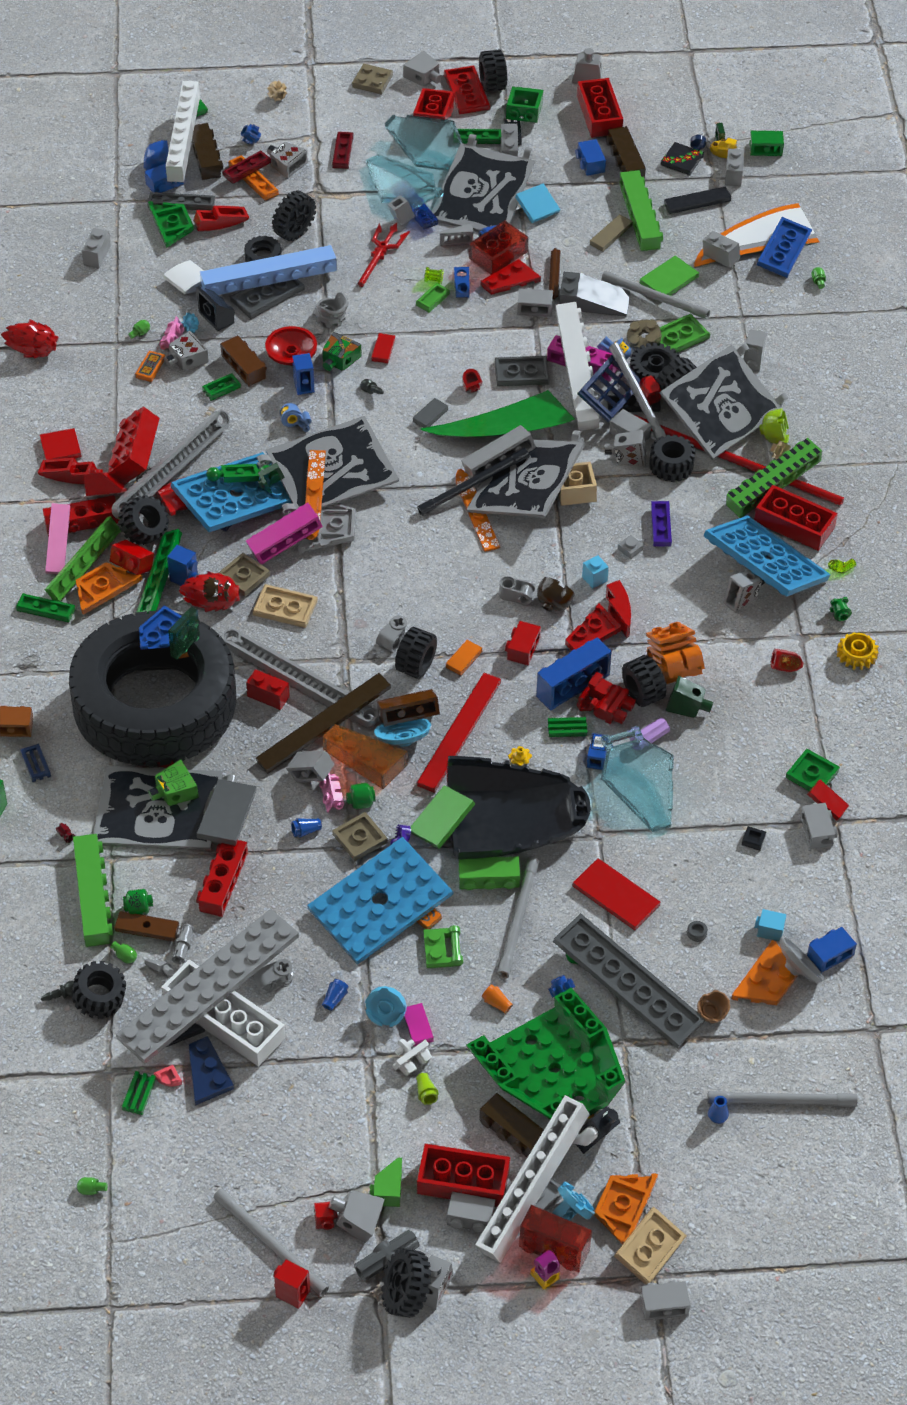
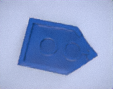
[139,606,193,650]

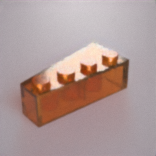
[323,724,408,789]

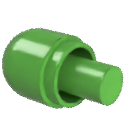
[811,267,826,289]
[128,320,150,339]
[110,941,137,964]
[77,1177,108,1195]

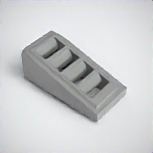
[440,224,473,246]

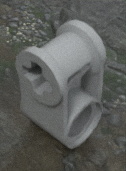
[498,576,536,605]
[376,616,407,652]
[252,959,294,994]

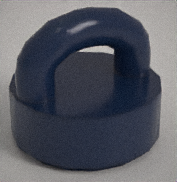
[690,134,706,151]

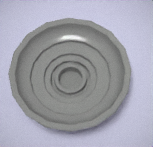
[779,936,825,983]

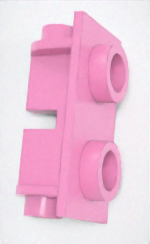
[159,316,185,350]
[319,772,345,813]

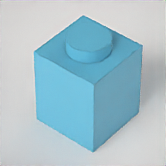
[582,555,609,589]
[754,909,787,941]

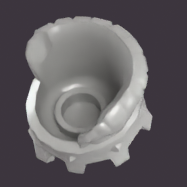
[313,292,349,328]

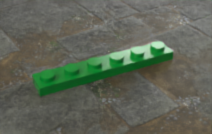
[136,529,182,614]

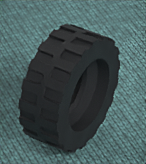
[244,236,282,262]

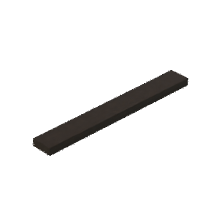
[256,673,391,774]

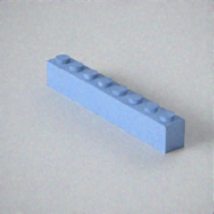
[200,245,337,295]

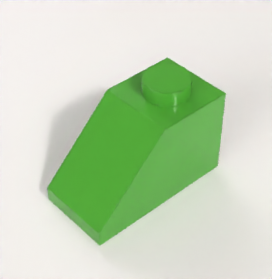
[370,1158,402,1207]

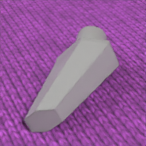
[144,959,174,977]

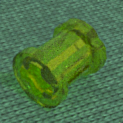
[424,267,444,284]

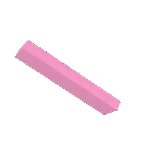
[45,503,70,574]

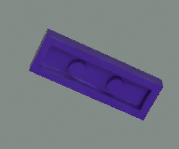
[651,501,672,547]

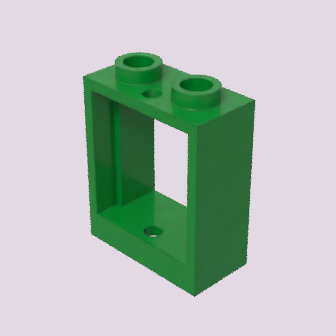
[506,86,544,123]

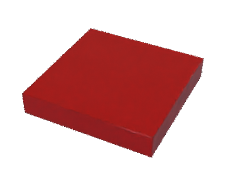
[40,428,82,460]

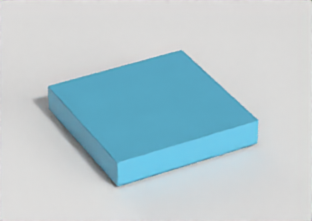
[515,183,560,223]

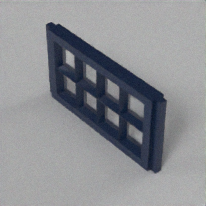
[577,355,641,422]

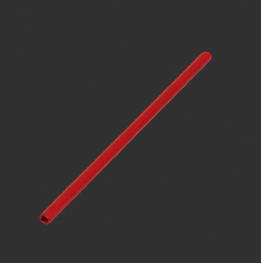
[634,414,844,506]

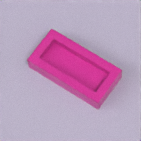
[404,1003,434,1047]

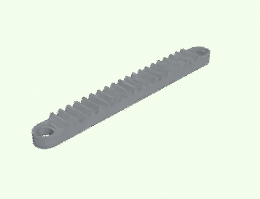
[112,410,230,519]
[222,629,378,727]

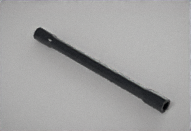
[417,448,530,516]

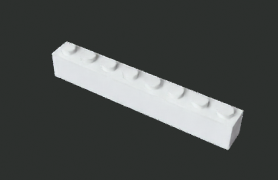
[166,81,200,182]
[556,302,602,431]
[475,1095,589,1263]

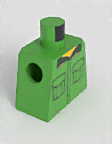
[148,760,199,806]

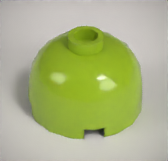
[759,408,789,444]

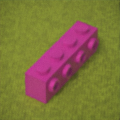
[547,335,618,381]
[246,503,323,565]

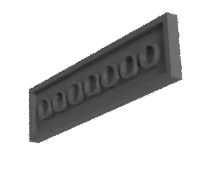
[553,913,705,1049]

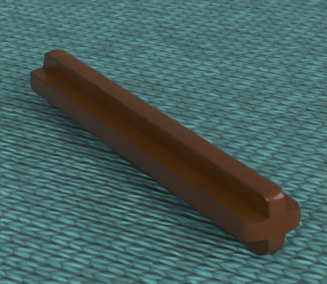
[549,248,561,300]

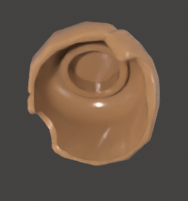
[697,990,730,1024]

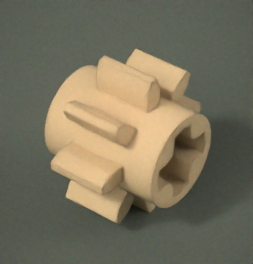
[267,80,287,101]
[770,441,791,459]

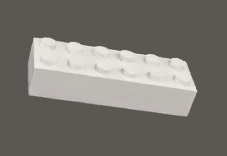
[161,960,285,1067]

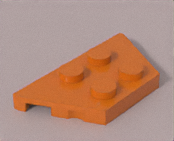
[76,562,142,615]
[731,940,798,1006]
[594,1173,658,1244]

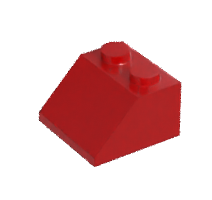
[84,469,128,496]

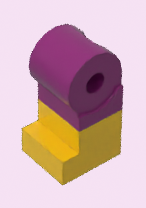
[530,1250,560,1290]

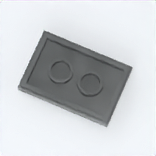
[495,356,549,386]

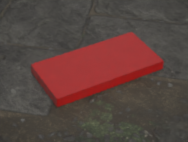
[444,65,490,115]
[572,858,661,931]

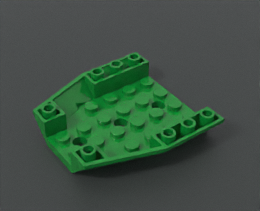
[466,988,625,1119]

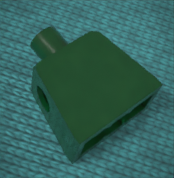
[665,676,714,718]

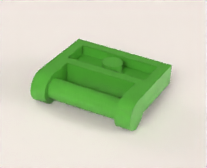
[423,925,463,968]

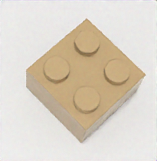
[558,462,597,506]

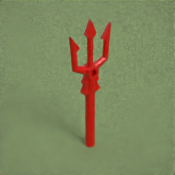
[358,223,410,287]

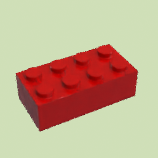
[577,78,624,138]
[108,406,160,485]
[754,485,838,551]
[417,1144,510,1207]

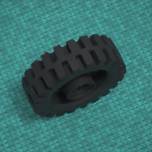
[272,190,316,241]
[630,343,681,380]
[381,1248,431,1318]

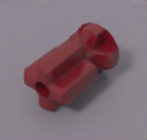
[56,823,75,843]

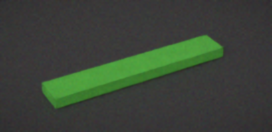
[44,517,121,602]

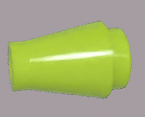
[416,1073,439,1105]

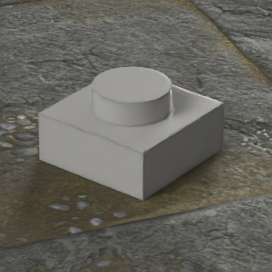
[618,535,644,559]

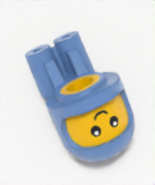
[597,336,631,360]
[280,403,312,432]

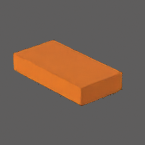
[446,640,482,676]

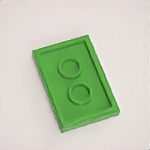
[639,256,699,296]
[657,313,710,353]
[411,785,475,849]

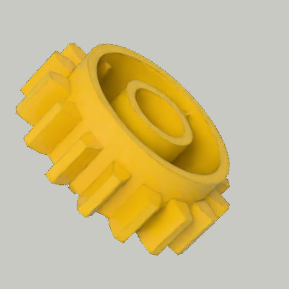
[837,632,879,670]

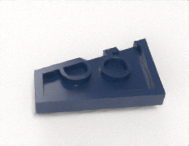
[189,1036,234,1106]

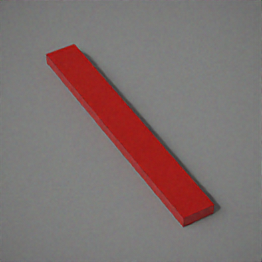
[417,673,501,793]

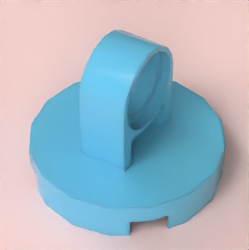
[365,986,407,1027]
[552,1182,595,1225]

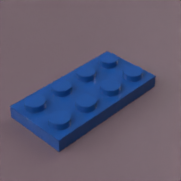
[757,217,812,278]

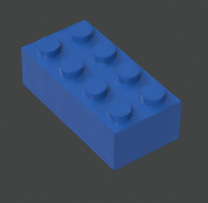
[536,637,612,711]

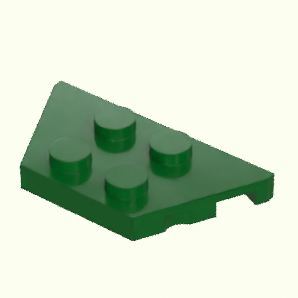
[148,201,194,248]

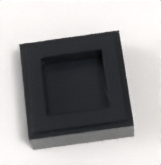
[742,826,767,851]

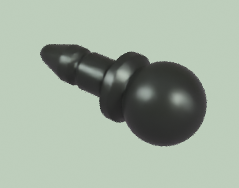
[360,379,384,394]
[41,980,74,1001]

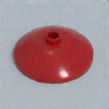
[265,326,317,366]

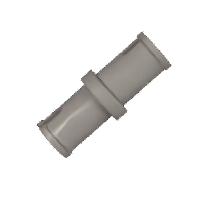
[172,924,194,964]

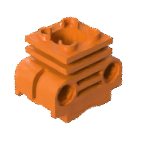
[646,622,705,684]

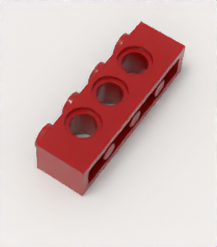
[43,495,120,537]
[196,840,248,917]

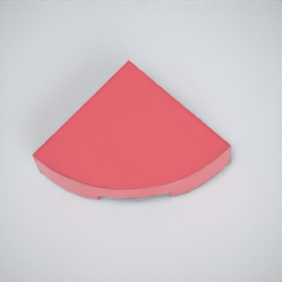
[154,1065,182,1087]

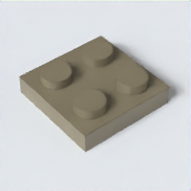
[352,63,393,95]
[218,553,270,596]
[332,812,388,861]

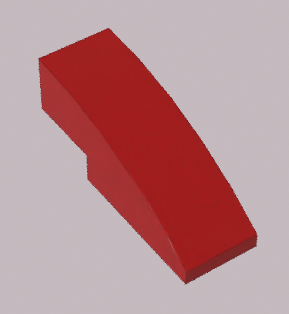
[193,205,249,231]
[38,458,97,485]
[606,580,631,638]

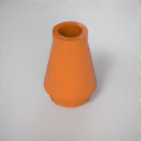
[482,984,513,1014]

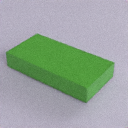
[416,283,450,313]

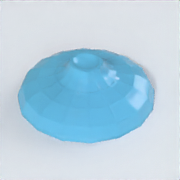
[374,718,431,747]

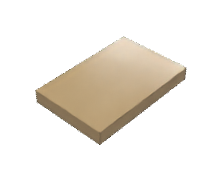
[253,584,318,628]
[614,1206,687,1285]

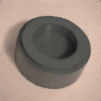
[687,921,708,942]

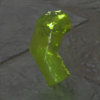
[828,559,856,574]

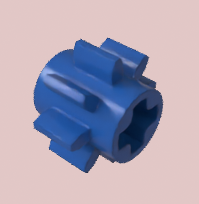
[241,124,261,145]
[548,975,575,998]

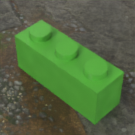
[458,856,520,890]

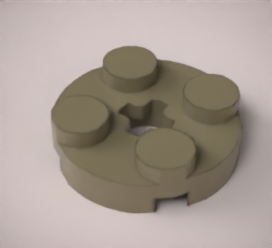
[627,319,662,349]

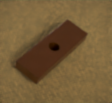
[114,911,179,942]

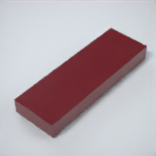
[332,132,354,169]
[222,150,271,184]

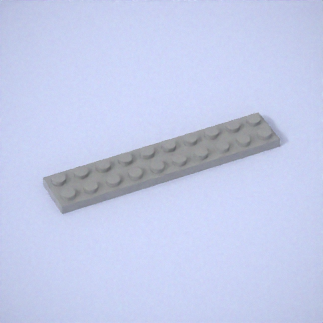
[116,908,299,1064]

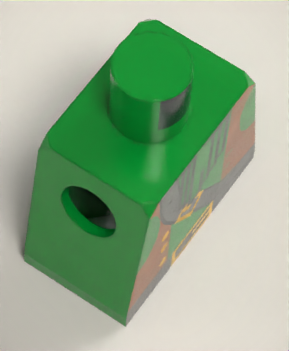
[322,332,362,371]

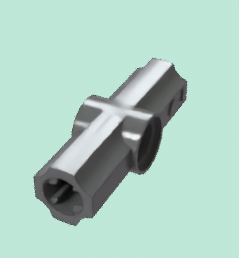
[354,1229,419,1281]

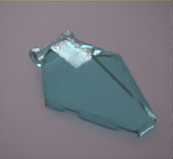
[385,115,463,172]
[366,154,444,209]
[601,726,674,832]

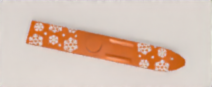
[305,450,326,540]
[456,469,500,552]

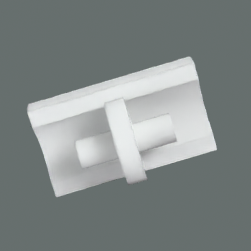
[392,1039,432,1077]

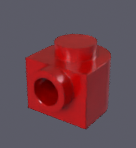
[462,369,483,393]
[314,1201,338,1230]

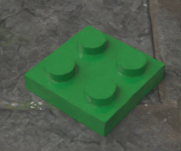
[785,748,840,791]

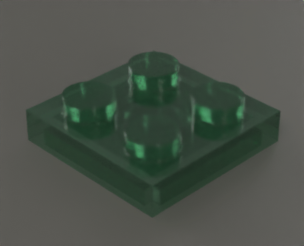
[168,606,200,659]

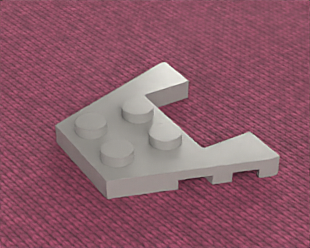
[298,504,356,553]

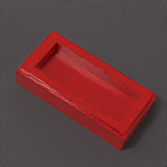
[371,333,396,364]
[807,780,849,821]

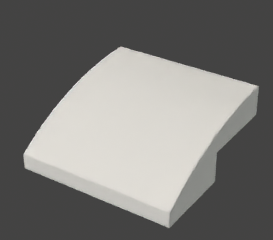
[163,260,204,294]

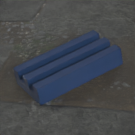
[20,743,51,783]

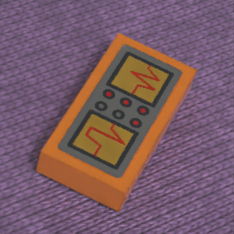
[135,351,165,382]

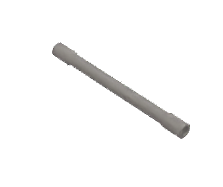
[602,271,711,319]
[609,343,666,440]
[497,856,539,978]
[707,1091,858,1106]
[213,1188,329,1297]

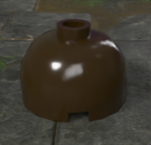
[537,577,575,612]

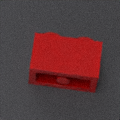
[109,539,154,575]
[505,621,541,666]
[246,669,290,710]
[273,1259,310,1309]

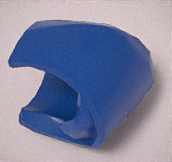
[144,140,169,171]

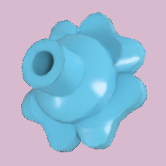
[181,312,199,333]

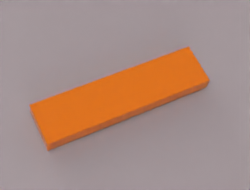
[228,155,279,201]

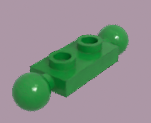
[206,464,269,483]

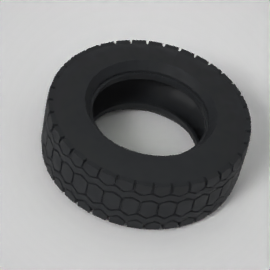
[69,611,236,766]

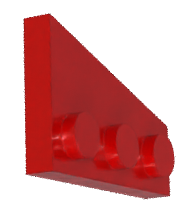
[480,259,541,295]
[565,603,622,651]

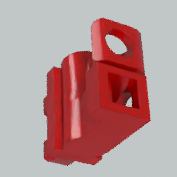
[577,672,636,724]

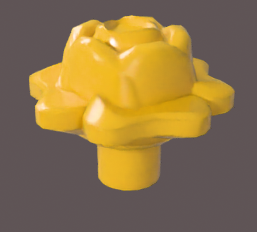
[508,746,532,766]

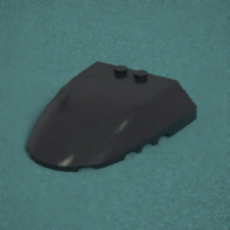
[446,756,591,859]

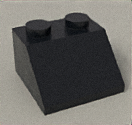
[196,286,235,331]

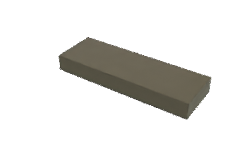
[590,214,633,252]

